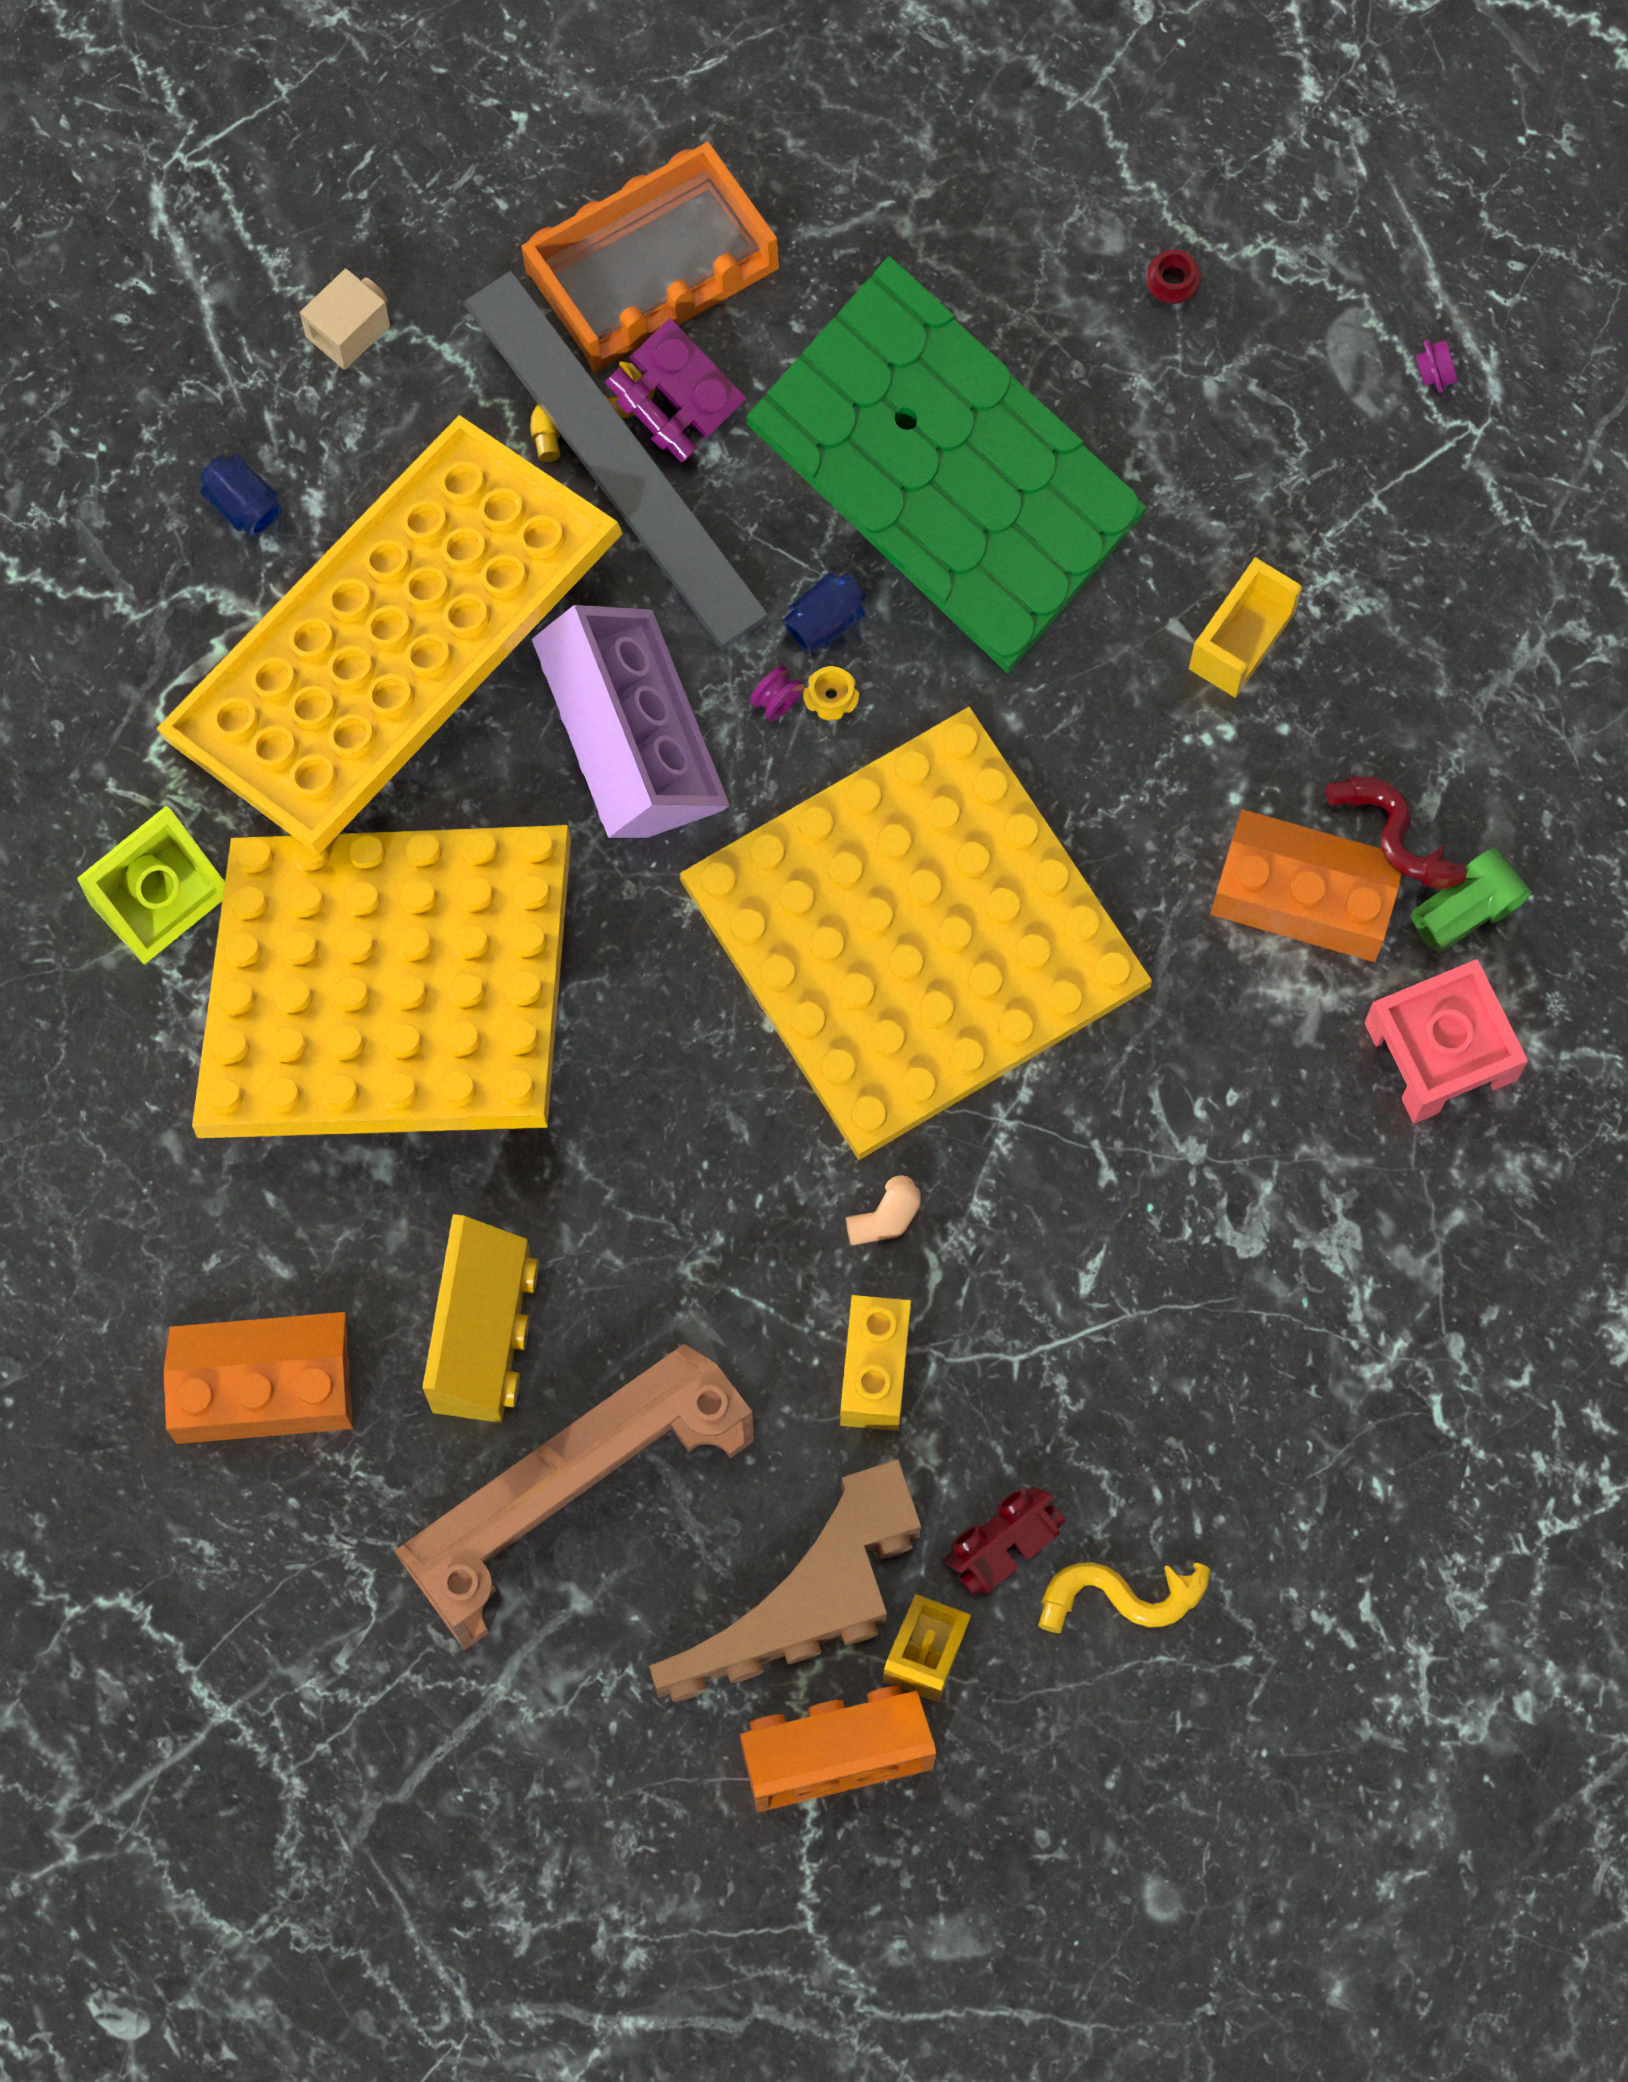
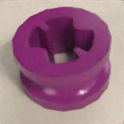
[750,665,805,722]

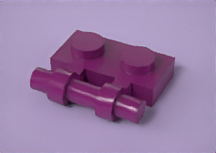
[605,318,747,463]

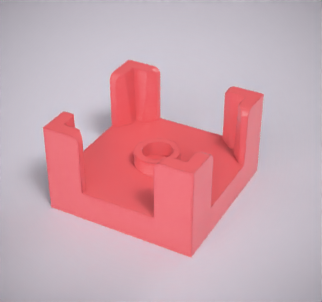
[1364,959,1528,1124]

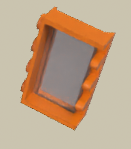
[521,142,779,374]

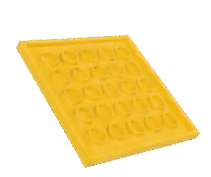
[680,707,1152,1160]
[192,825,571,1138]

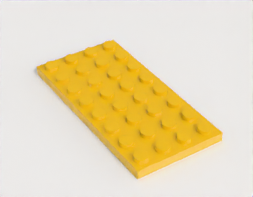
[157,415,623,856]

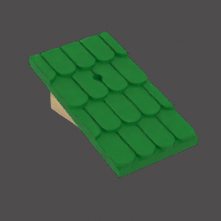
[747,256,1146,674]

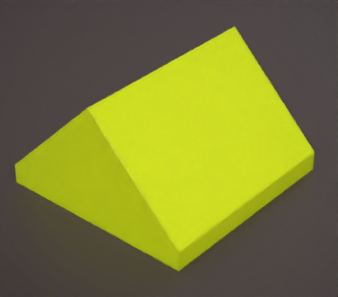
[77,806,225,965]

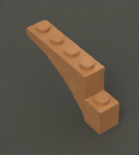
[649,1459,921,1702]

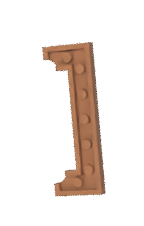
[394,1343,754,1651]

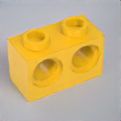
[840,1295,911,1431]

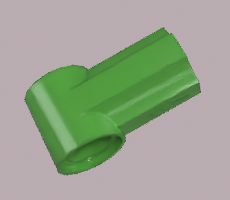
[1410,847,1532,954]

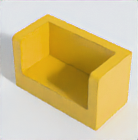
[1189,557,1302,698]

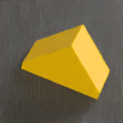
[883,1594,971,1703]

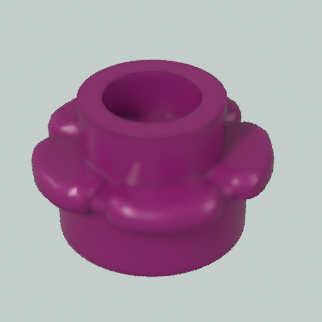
[1416,340,1458,393]

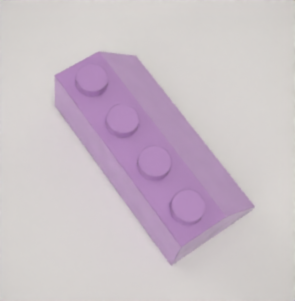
[532,605,730,838]

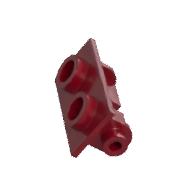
[941,1486,1066,1597]

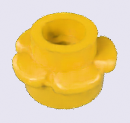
[803,666,859,721]

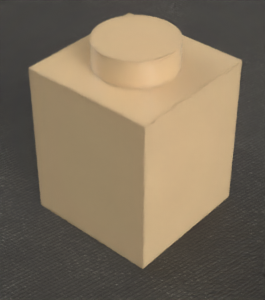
[300,268,390,370]

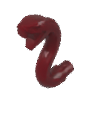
[1326,776,1466,889]

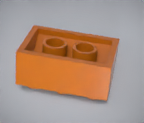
[1210,809,1402,962]
[164,1312,353,1444]
[740,1685,937,1813]

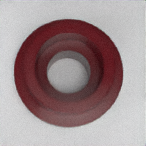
[1146,249,1201,304]

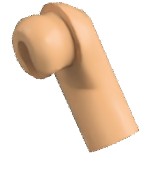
[846,1175,921,1246]

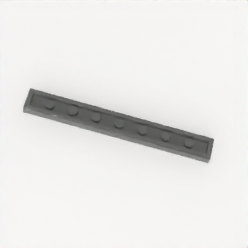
[465,271,768,651]

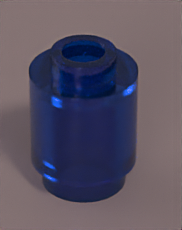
[200,454,282,537]
[782,572,867,654]

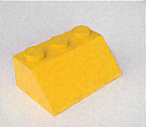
[423,1214,539,1423]

